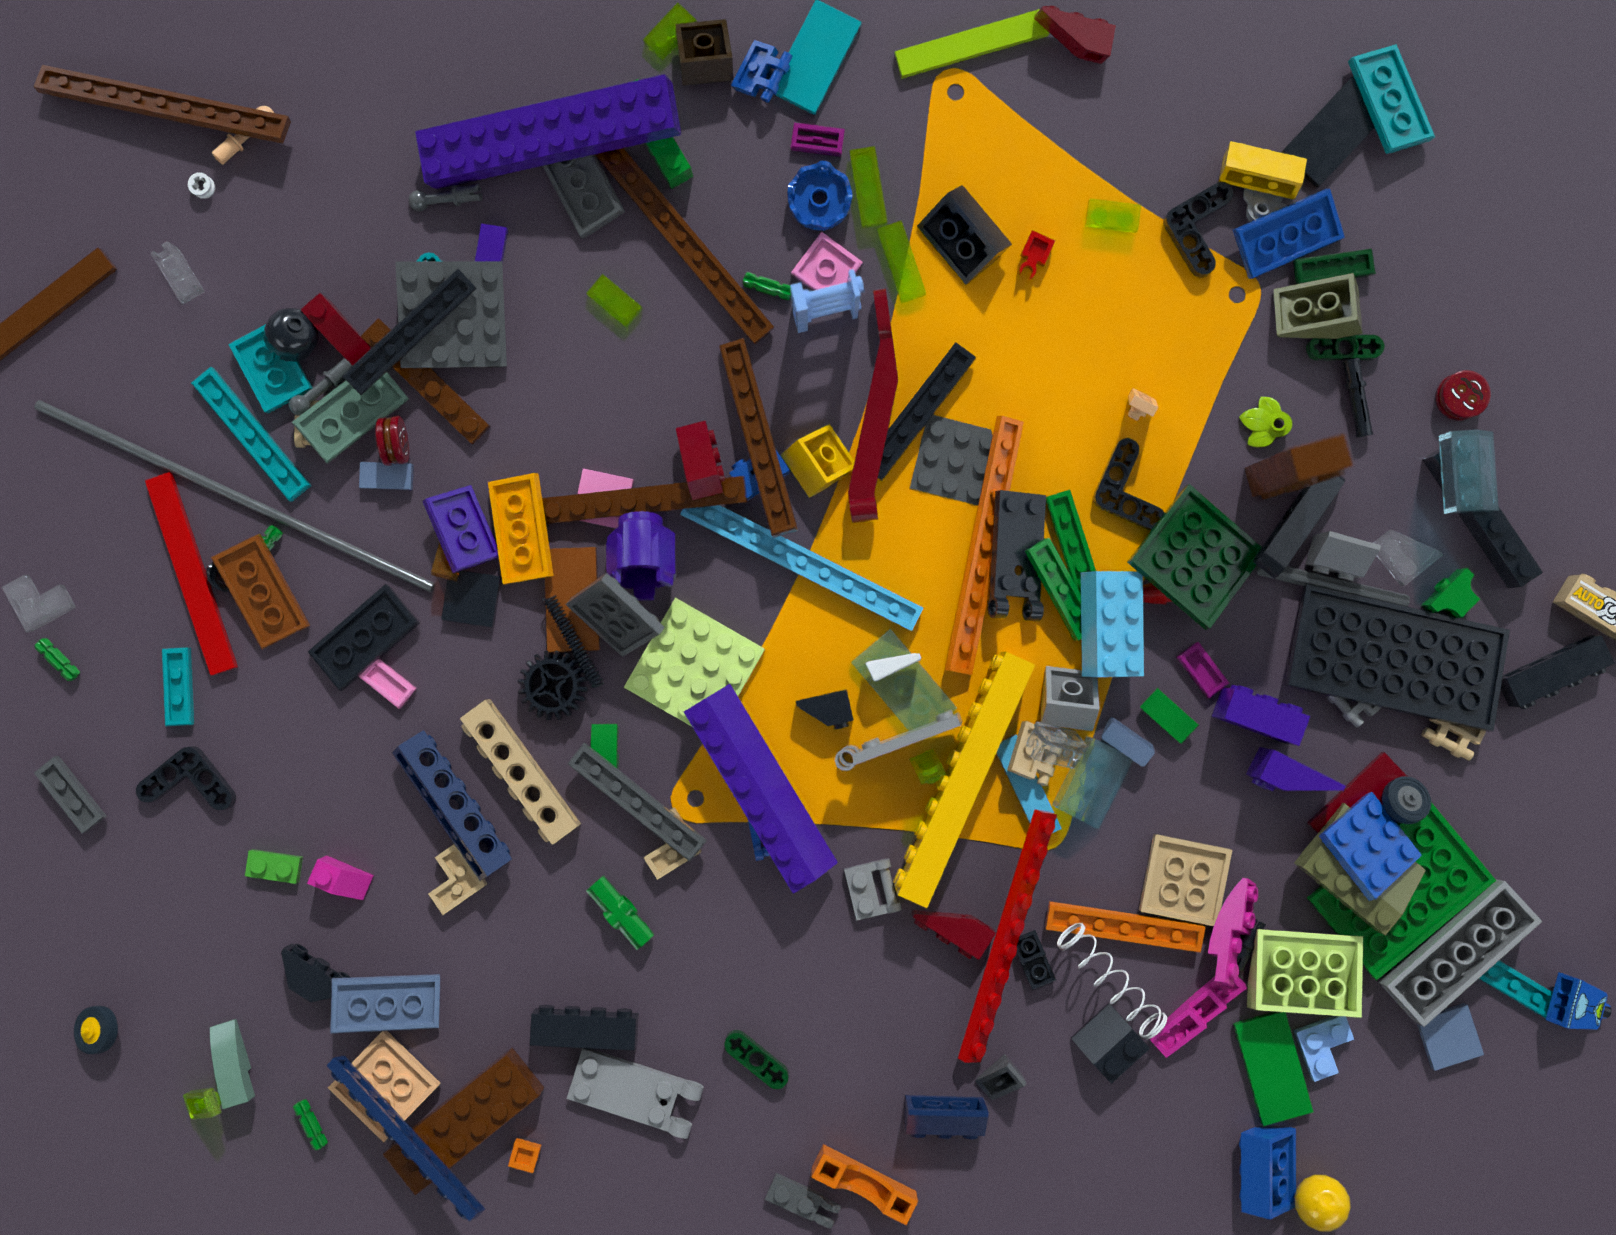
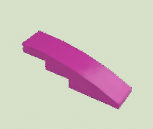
[1150,976,1247,1058]

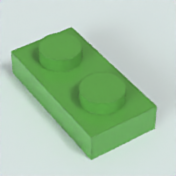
[245,849,303,884]

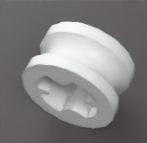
[188,172,215,199]

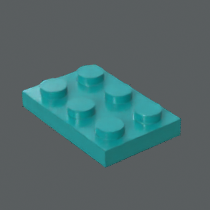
[228,324,312,414]

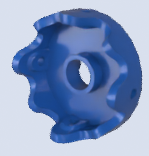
[787,161,852,230]

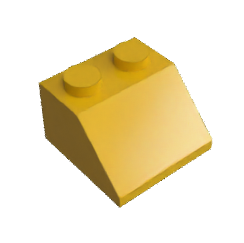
[781,424,854,498]

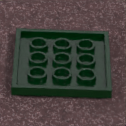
[1127,484,1261,630]

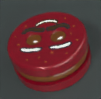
[1436,370,1491,421]
[375,416,409,466]

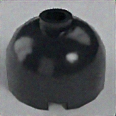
[264,308,318,362]

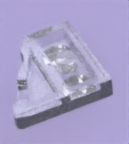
[1374,530,1443,586]

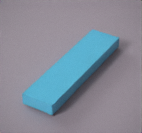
[996,734,1062,833]

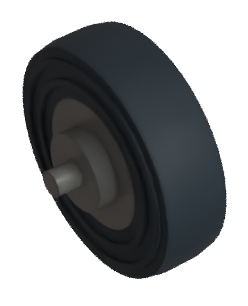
[1382,776,1431,824]

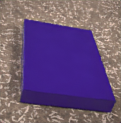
[422,485,499,573]

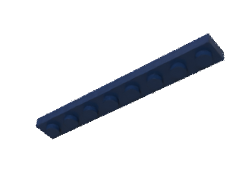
[326,1056,485,1222]

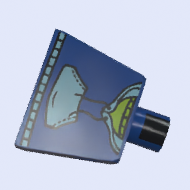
[1546,972,1612,1029]

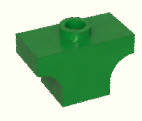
[1421,568,1480,618]

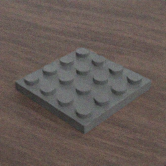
[395,261,507,368]

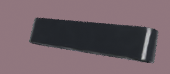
[1253,476,1345,578]

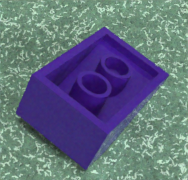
[1246,747,1346,791]

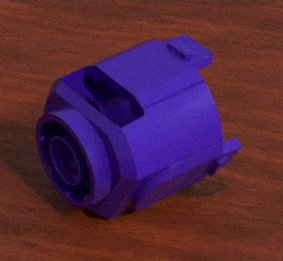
[606,511,676,601]

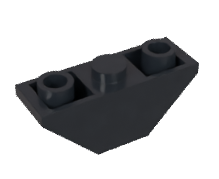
[281,943,351,1003]

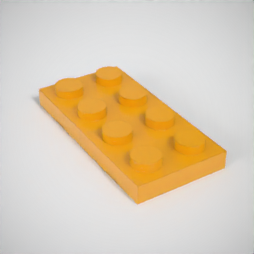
[488,473,554,584]

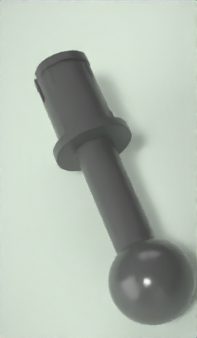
[408,184,483,211]
[289,358,352,416]

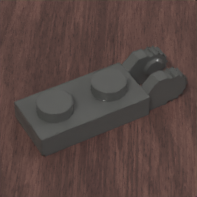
[765,1173,841,1228]

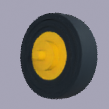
[74,1006,118,1055]

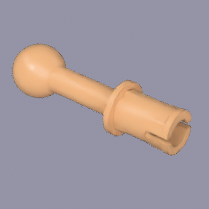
[211,106,274,165]

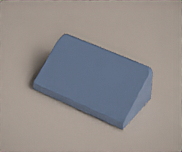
[1102,717,1155,767]

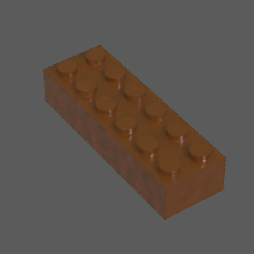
[1244,434,1353,500]
[383,1047,544,1196]

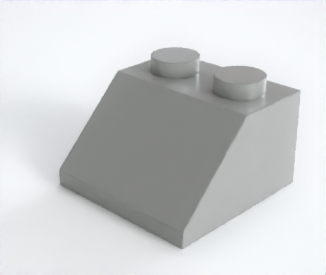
[1305,531,1381,582]
[1041,666,1099,731]

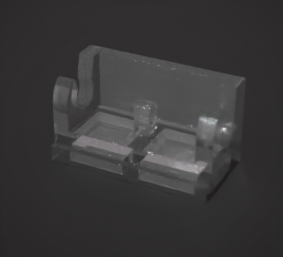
[151,241,205,304]
[1026,721,1088,769]

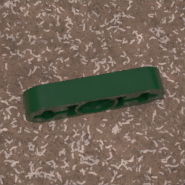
[1306,335,1385,361]
[724,1030,789,1089]

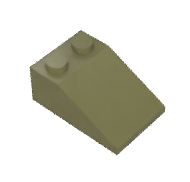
[1273,273,1363,339]

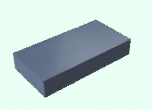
[359,462,414,490]

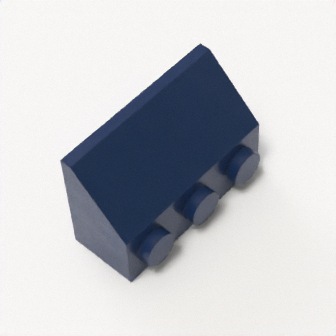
[904,1095,989,1139]

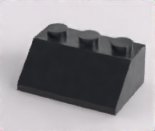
[917,185,1012,285]

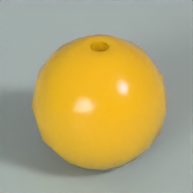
[1294,1175,1351,1232]

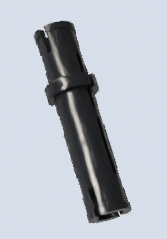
[1342,358,1374,438]

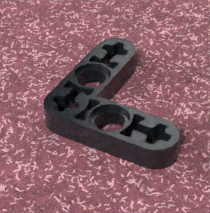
[1163,182,1233,278]
[1093,438,1164,530]
[136,746,236,810]

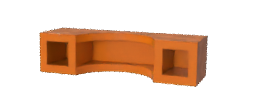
[812,1144,918,1225]

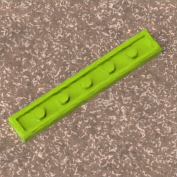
[894,9,1050,79]

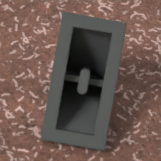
[975,1054,1027,1100]

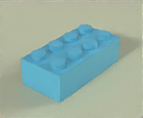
[1081,571,1144,677]

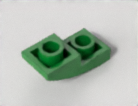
[1140,688,1199,744]
[591,724,619,769]

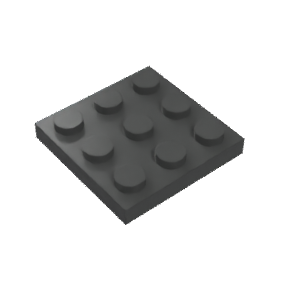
[910,415,993,505]
[566,573,665,657]

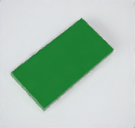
[1233,1011,1314,1126]

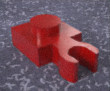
[1018,230,1055,280]

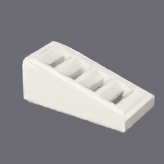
[865,653,921,682]

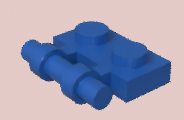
[731,40,793,103]

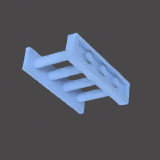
[790,269,864,333]

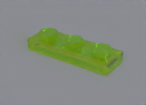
[849,146,887,229]
[877,220,926,303]

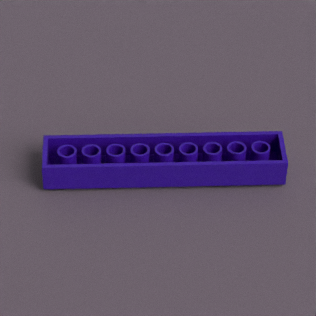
[415,74,682,189]

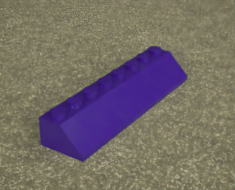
[684,684,838,894]

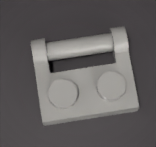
[844,858,902,921]

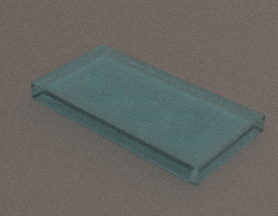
[851,629,957,731]

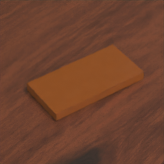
[211,534,310,649]
[545,547,600,652]

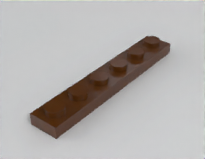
[361,318,491,444]

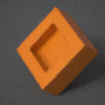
[508,1138,542,1173]

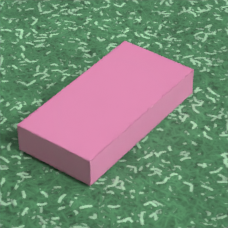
[359,659,417,709]

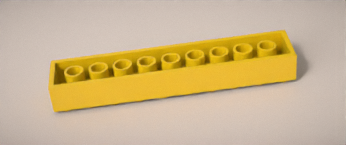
[893,652,1035,908]

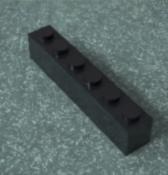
[1422,442,1543,588]

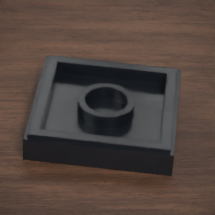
[441,569,502,627]

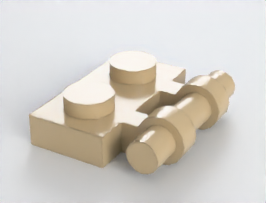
[1422,719,1486,761]
[1007,721,1061,786]

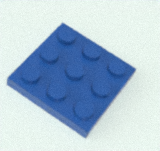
[1319,791,1422,901]

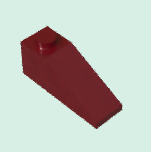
[300,293,371,366]

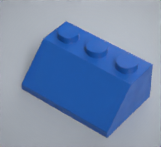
[1239,1127,1296,1220]

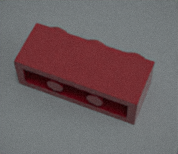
[676,420,726,500]

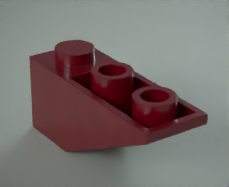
[1034,5,1116,64]
[911,910,996,959]

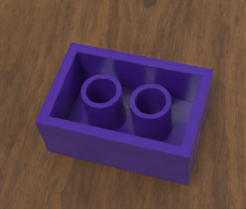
[1212,685,1310,746]

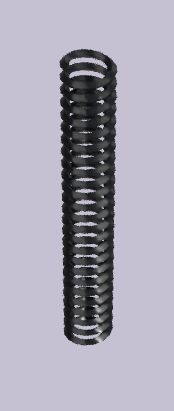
[542,595,604,688]

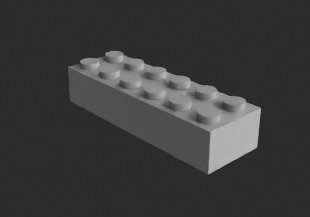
[1378,879,1542,1027]

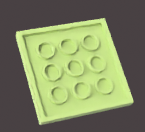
[624,598,765,726]

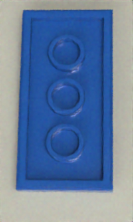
[1233,189,1345,279]

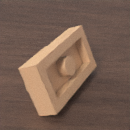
[1128,388,1158,420]

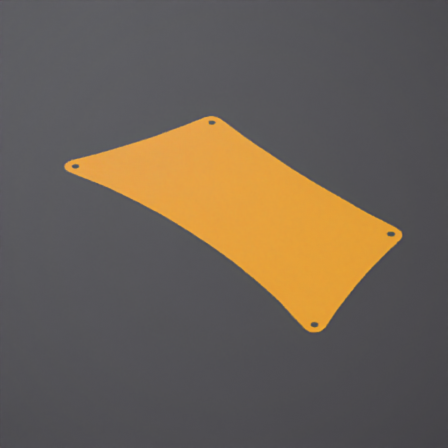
[670,68,1261,850]

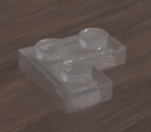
[2,575,76,632]

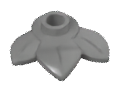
[1243,188,1287,222]

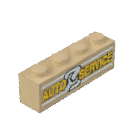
[1553,574,1616,641]

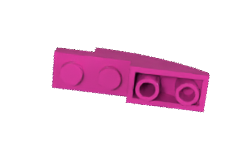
[1208,878,1258,987]

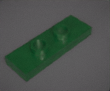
[1293,248,1376,285]

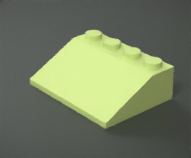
[1247,929,1363,1018]

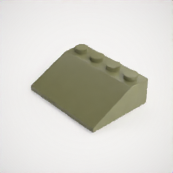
[1294,803,1426,935]

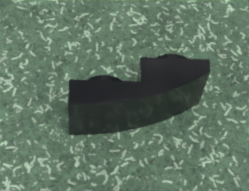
[1016,930,1056,991]

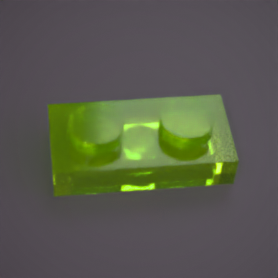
[643,2,697,61]
[1085,198,1141,233]
[586,274,643,328]
[909,749,946,785]
[183,1088,222,1119]

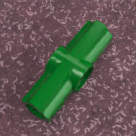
[586,875,654,950]

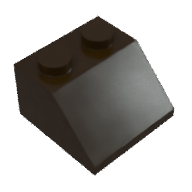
[675,19,734,86]

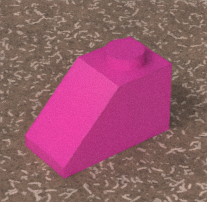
[307,855,374,900]

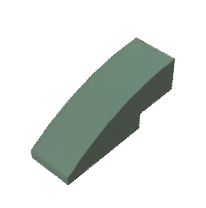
[210,1019,255,1109]

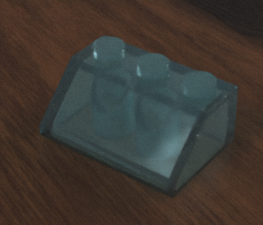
[1439,430,1499,514]
[1052,736,1133,829]

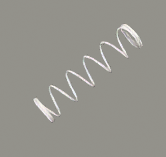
[1057,923,1167,1039]

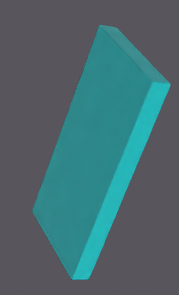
[775,0,862,115]
[1348,44,1435,155]

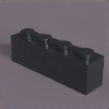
[1501,635,1615,709]
[530,1005,639,1051]

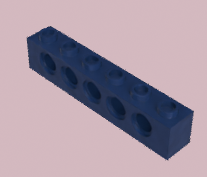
[392,730,512,881]

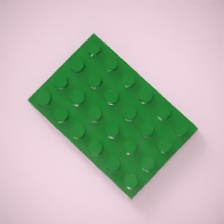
[1307,802,1497,980]

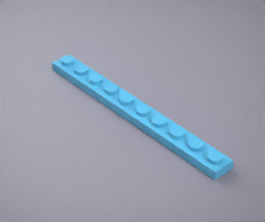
[680,505,923,631]

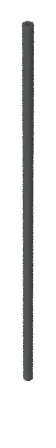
[34,400,435,592]

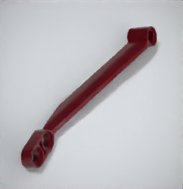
[848,288,899,523]

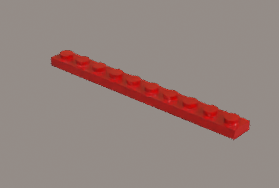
[958,809,1057,1063]

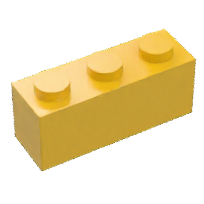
[1219,141,1307,200]

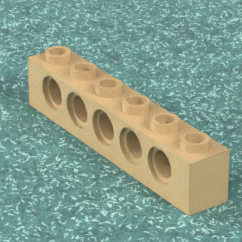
[460,699,581,845]

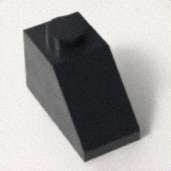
[796,689,854,730]

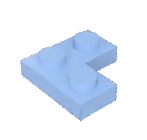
[1293,1016,1354,1082]

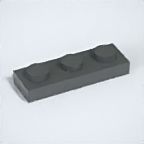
[34,756,107,834]

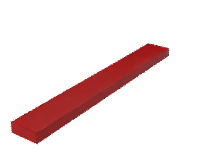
[145,472,238,676]

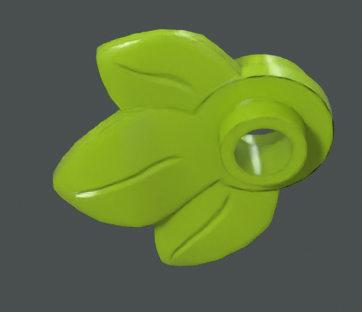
[1240,397,1292,448]

